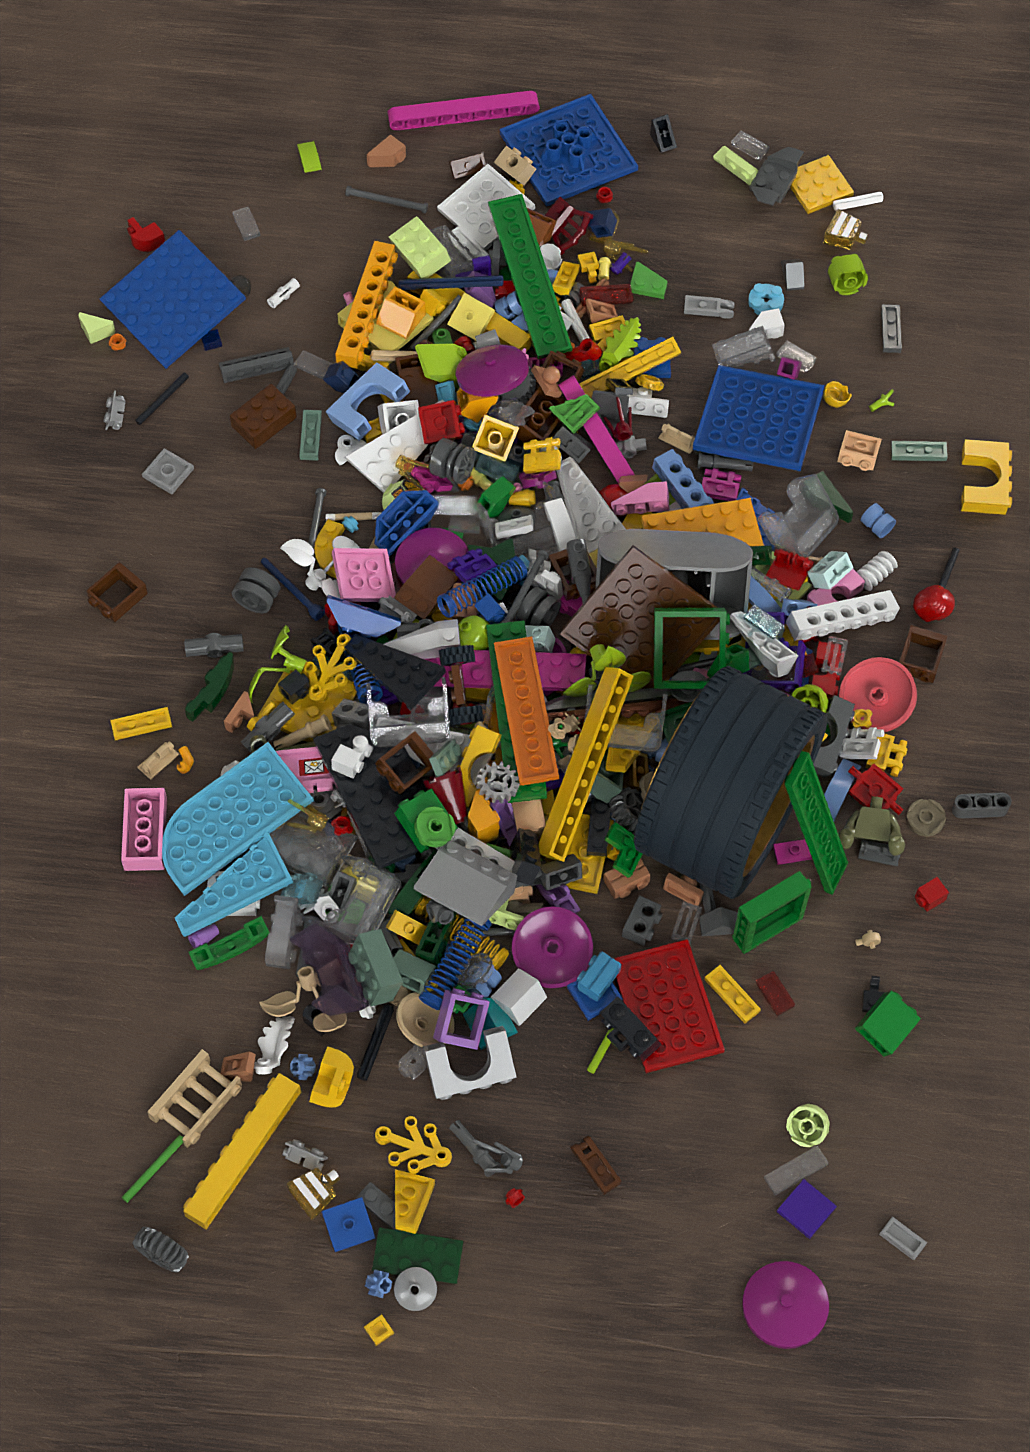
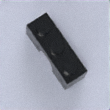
[510,828,541,886]

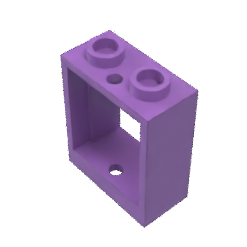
[433,988,490,1050]

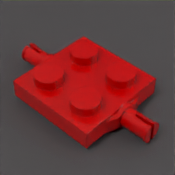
[848,764,904,816]

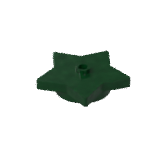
[461,539,529,603]

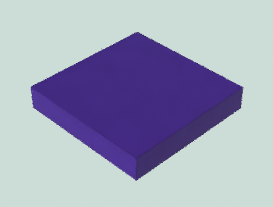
[777,1179,837,1239]

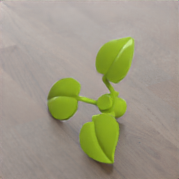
[249,625,306,703]
[563,644,652,697]

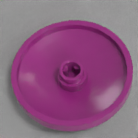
[456,345,529,397]
[395,528,469,584]
[512,907,593,988]
[742,1261,829,1349]

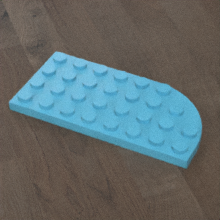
[162,742,314,896]

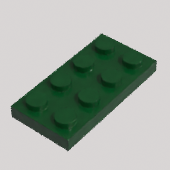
[372,1228,464,1284]

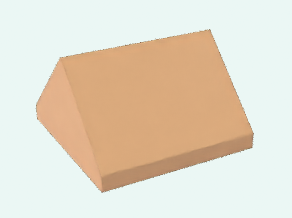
[512,799,546,841]

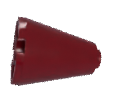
[423,767,467,824]

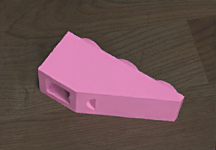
[611,481,669,515]

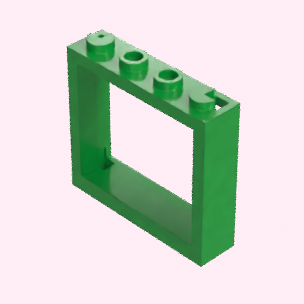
[653,608,730,689]
[732,871,811,954]

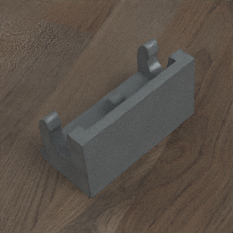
[553,424,592,463]

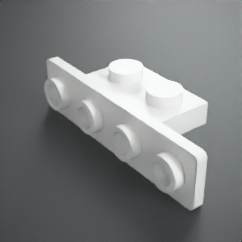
[627,387,669,418]

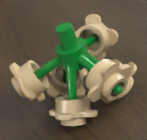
[548,713,581,771]

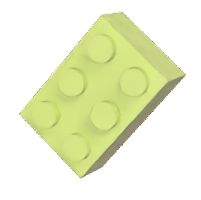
[389,216,451,279]

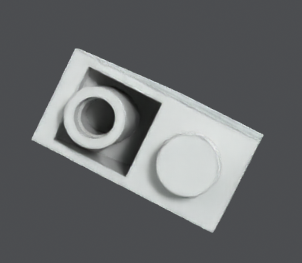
[748,308,785,342]

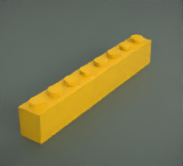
[407,271,532,352]
[183,1073,301,1230]

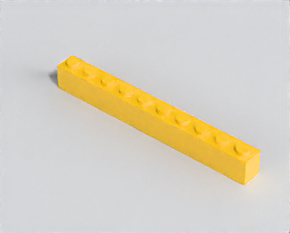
[539,667,634,862]

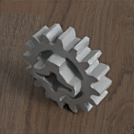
[476,761,520,804]

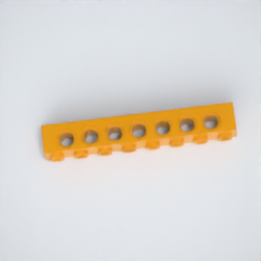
[335,241,398,369]

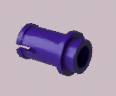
[610,252,632,275]

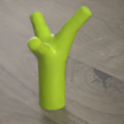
[869,389,894,412]

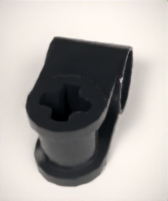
[310,628,345,664]

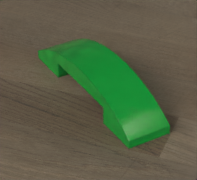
[188,916,270,970]

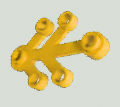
[304,634,357,701]
[375,1116,452,1174]

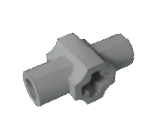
[615,435,647,459]

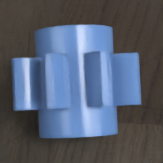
[290,1054,316,1080]
[365,1270,392,1298]

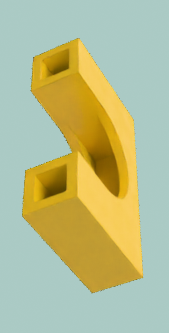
[961,439,1012,515]

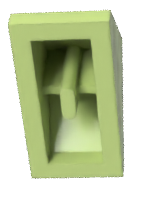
[78,312,115,344]

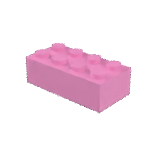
[121,788,167,871]

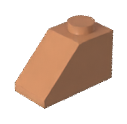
[367,135,406,167]

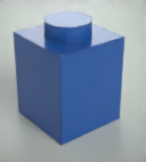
[474,593,507,624]

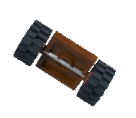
[439,645,484,726]

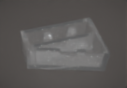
[712,326,776,368]
[265,895,304,969]

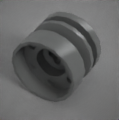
[429,438,476,484]

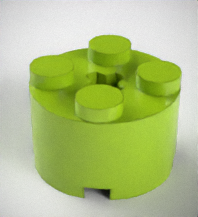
[828,254,868,295]

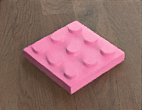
[332,548,396,602]

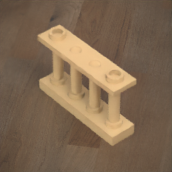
[148,1049,242,1148]

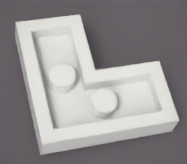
[526,569,563,599]

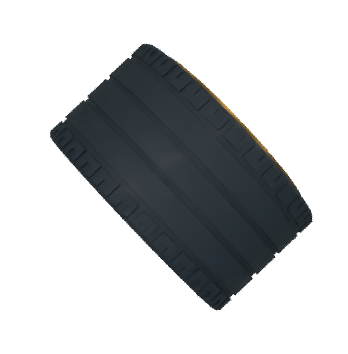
[634,666,827,899]

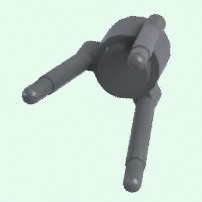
[472,1139,523,1174]

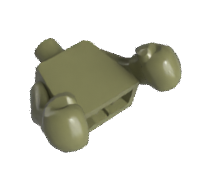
[838,796,905,856]

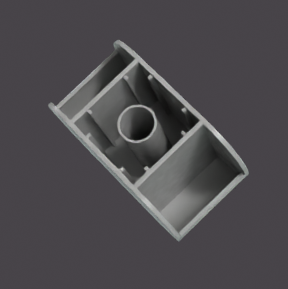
[595,529,753,640]

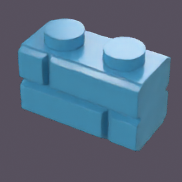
[577,951,621,1002]

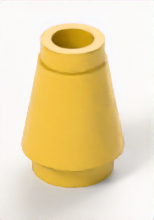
[509,488,536,507]

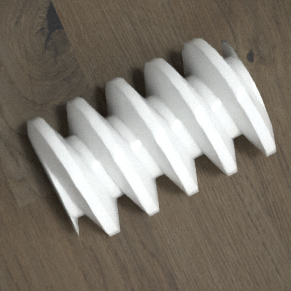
[857,551,898,591]

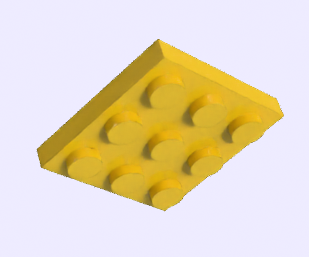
[790,155,854,214]

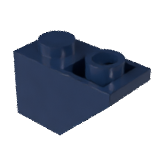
[579,208,617,238]
[323,361,361,393]

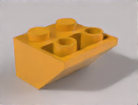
[376,286,426,339]
[456,388,499,423]
[468,790,500,844]

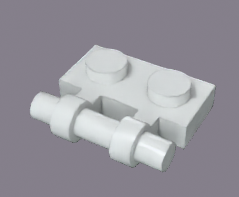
[840,727,884,759]

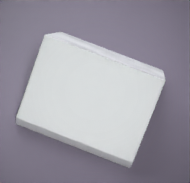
[491,968,547,1026]

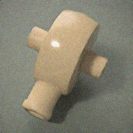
[855,930,881,949]

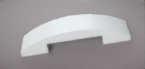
[543,498,576,575]

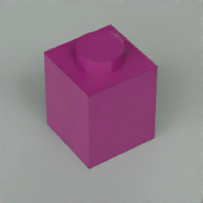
[777,357,802,379]

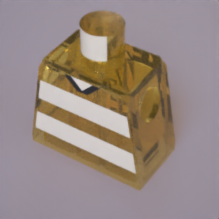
[823,209,868,250]
[287,1168,340,1220]

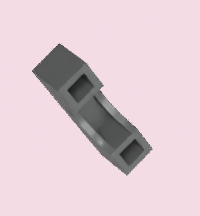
[813,695,855,778]

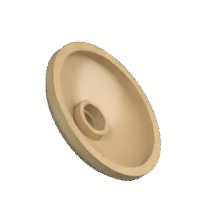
[396,992,454,1047]

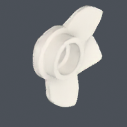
[335,435,367,465]

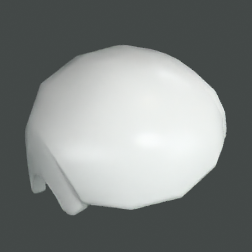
[540,243,562,270]

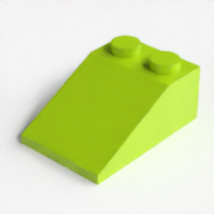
[415,344,467,389]

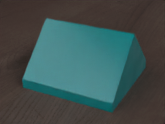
[463,998,518,1050]

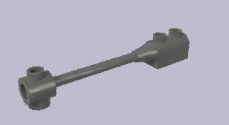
[566,539,604,688]
[426,854,582,925]

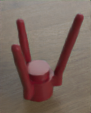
[603,397,633,441]

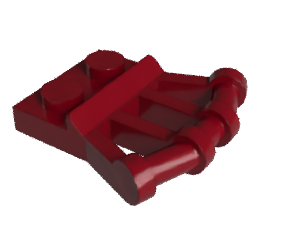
[545,197,594,255]

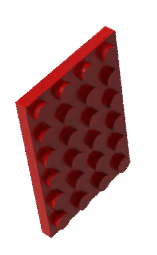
[613,939,725,1073]

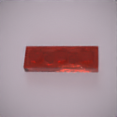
[579,284,634,306]

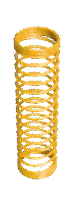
[415,896,509,970]

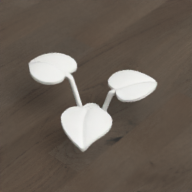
[280,536,360,598]

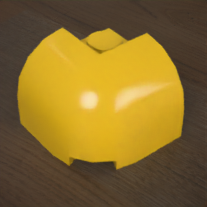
[309,1046,354,1108]

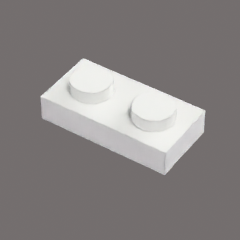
[495,515,534,539]

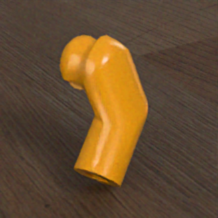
[177,746,194,774]

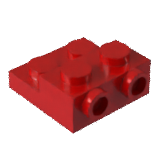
[418,400,465,444]

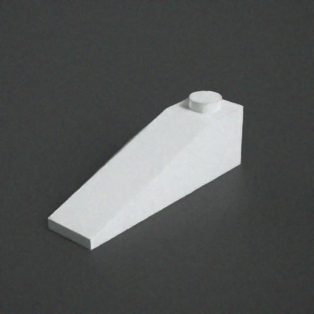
[377,400,419,476]
[730,611,798,677]
[384,619,460,659]

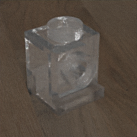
[398,1044,427,1080]

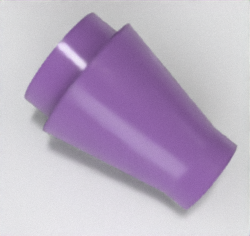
[188,923,219,949]

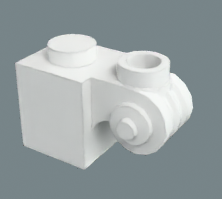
[332,735,373,778]

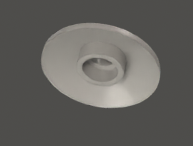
[394,1267,437,1311]

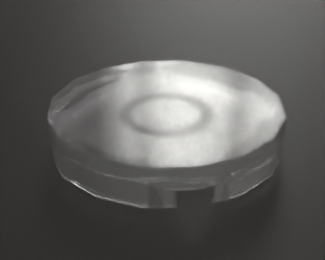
[456,953,494,989]

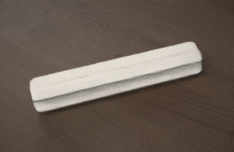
[833,192,883,211]
[561,299,589,343]

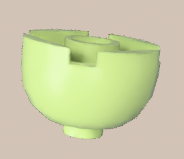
[786,1104,830,1147]

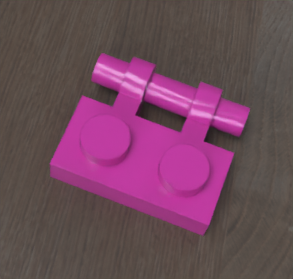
[408,462,453,493]
[702,468,742,501]

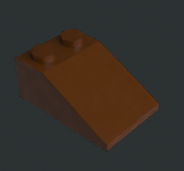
[394,555,459,619]

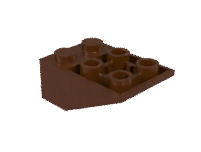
[395,354,438,407]

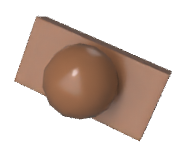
[531,365,562,398]
[663,873,704,908]

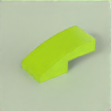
[297,141,322,173]

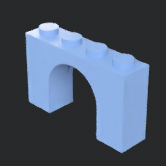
[326,362,410,441]

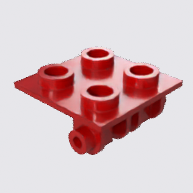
[764,548,814,591]

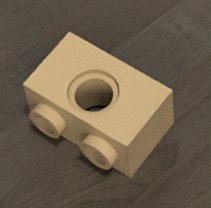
[494,146,536,186]

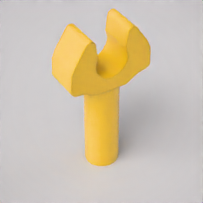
[247,700,277,731]

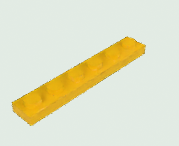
[579,337,681,399]

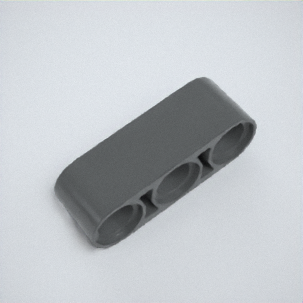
[952,793,1012,818]

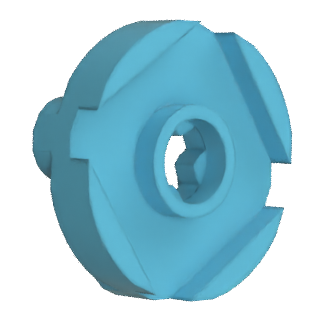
[748,283,784,315]

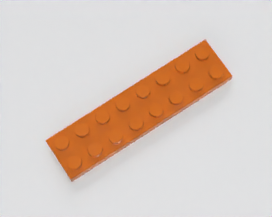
[494,636,559,786]

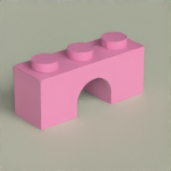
[807,569,865,608]

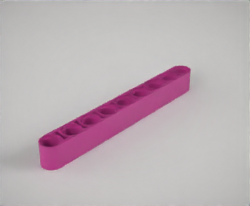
[387,91,540,130]

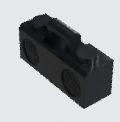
[600,996,662,1062]

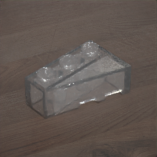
[430,225,477,278]

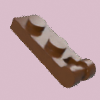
[570,1136,622,1195]

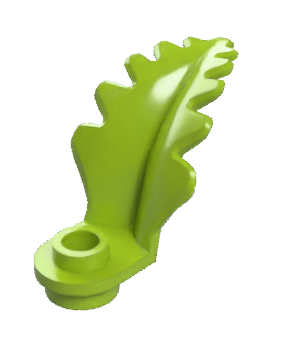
[599,317,641,372]

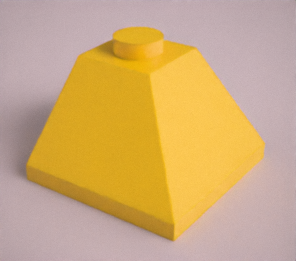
[471,415,519,462]

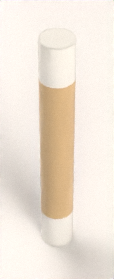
[326,512,382,521]

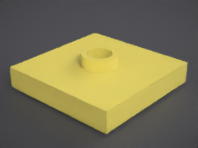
[447,293,495,340]

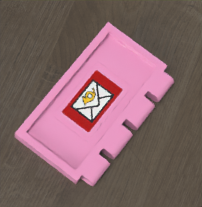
[276,747,334,793]

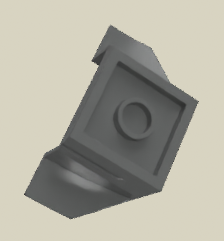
[749,147,804,206]

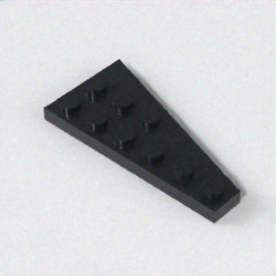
[344,635,446,711]

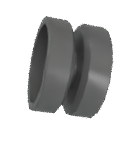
[232,567,281,614]
[516,586,562,627]

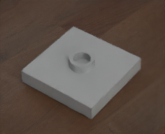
[142,448,194,494]

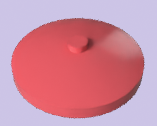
[839,657,917,732]

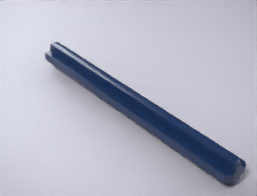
[398,275,504,290]

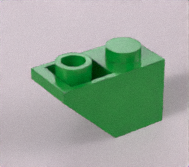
[474,476,516,519]
[707,643,749,678]

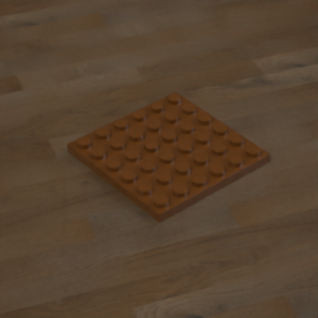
[560,545,720,689]

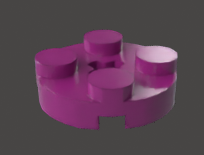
[519,470,557,489]

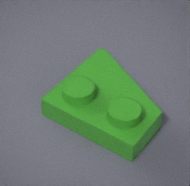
[629,262,668,299]

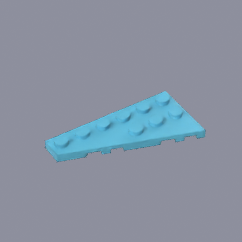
[175,832,294,937]

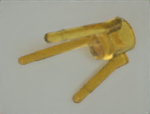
[604,239,649,272]
[395,455,429,491]
[287,799,328,833]

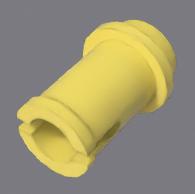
[598,257,611,280]

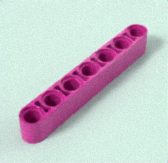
[558,375,635,483]

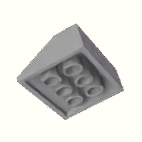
[413,840,517,926]

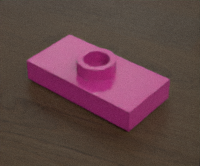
[773,839,812,865]

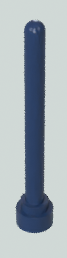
[261,558,325,621]

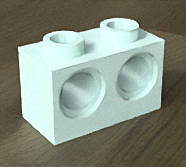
[807,551,853,589]
[525,625,556,653]

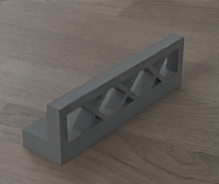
[219,347,294,383]

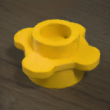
[853,709,872,728]

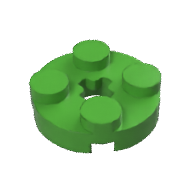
[414,807,455,847]

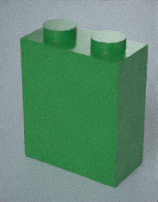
[394,789,458,853]
[854,990,921,1057]

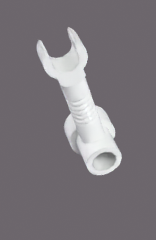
[526,549,551,573]

